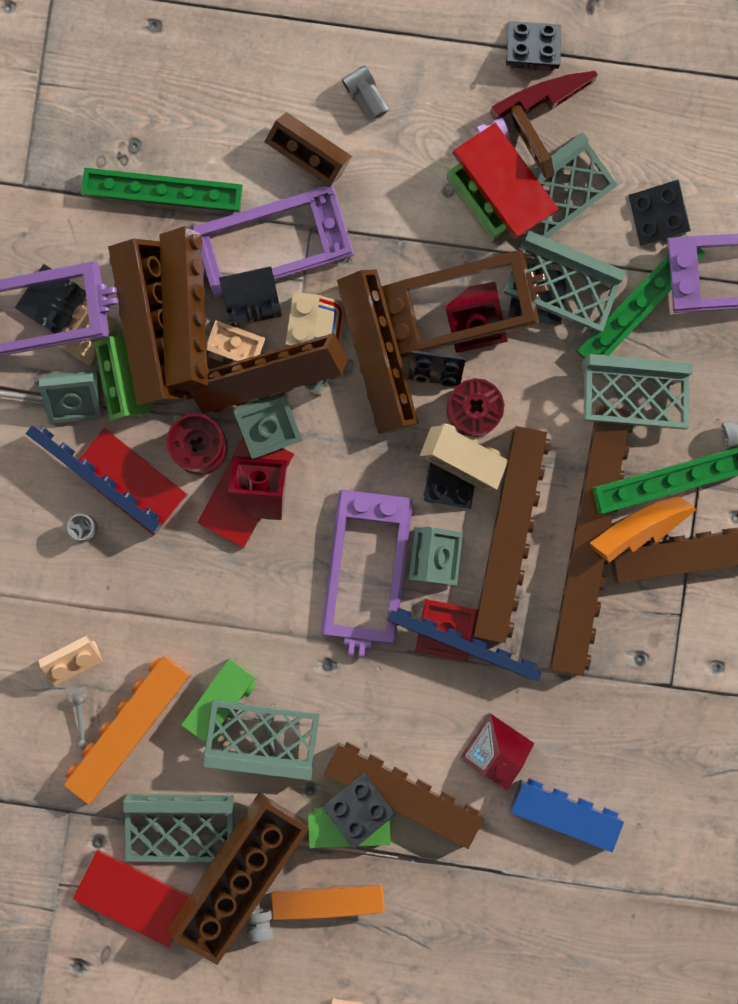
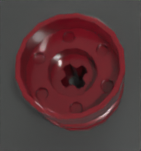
[446,378,505,438]
[166,413,228,476]

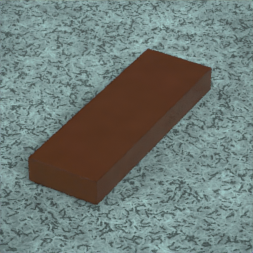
[510,104,555,179]

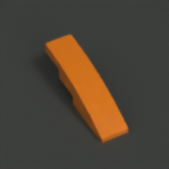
[590,495,696,563]
[271,885,385,920]

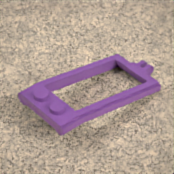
[193,185,354,298]
[667,234,738,313]
[0,261,119,356]
[321,490,413,659]

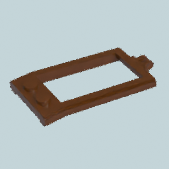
[382,250,549,358]

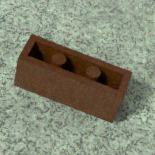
[264,112,353,187]

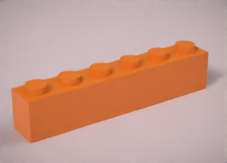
[64,655,192,805]

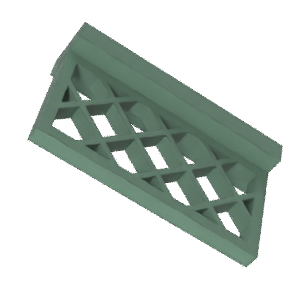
[523,132,617,238]
[503,231,626,333]
[581,354,693,430]
[202,700,320,780]
[123,794,234,862]

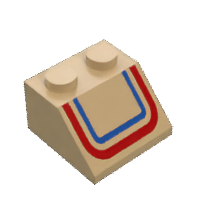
[286,291,345,347]

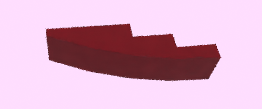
[490,70,598,120]

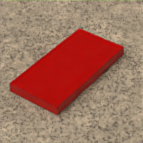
[452,122,559,239]
[72,428,188,536]
[197,437,295,548]
[73,849,190,947]

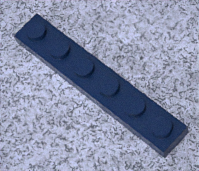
[25,426,163,533]
[386,607,542,682]

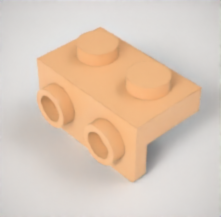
[58,301,118,366]
[206,320,266,362]
[38,636,103,686]

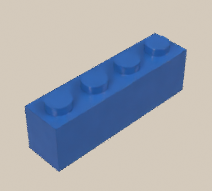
[509,778,624,853]

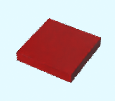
[415,599,478,662]

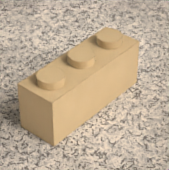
[420,423,508,491]

